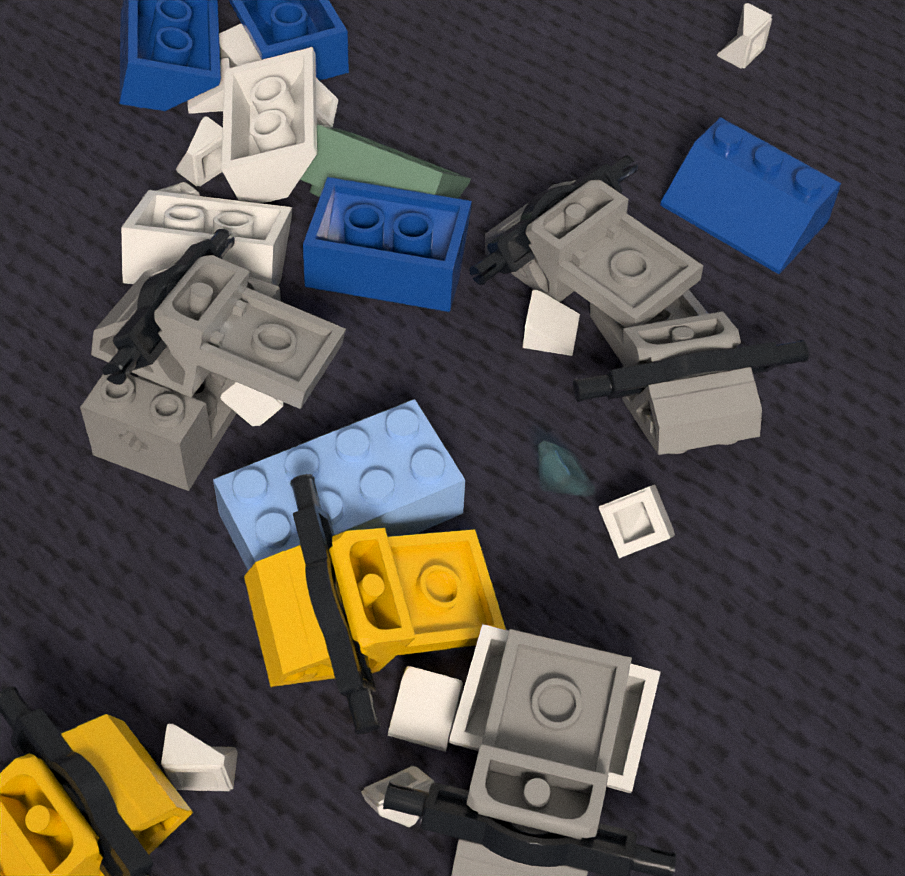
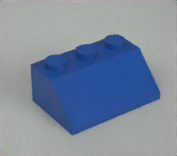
[119,0,221,111]
[229,0,349,81]
[660,117,841,274]
[303,177,472,312]

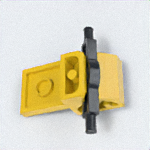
[244,474,506,735]
[0,686,193,876]

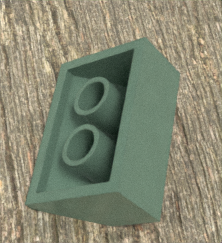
[300,124,471,199]

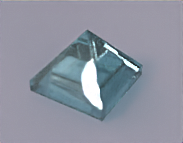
[538,440,595,497]

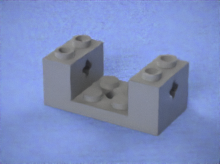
[80,276,281,491]

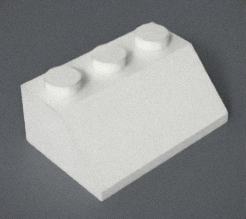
[221,47,317,204]
[121,190,292,286]
[449,624,660,794]

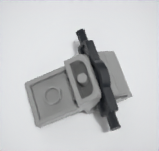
[469,155,703,328]
[91,229,346,409]
[573,289,809,455]
[383,629,677,876]

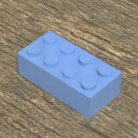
[213,399,465,571]

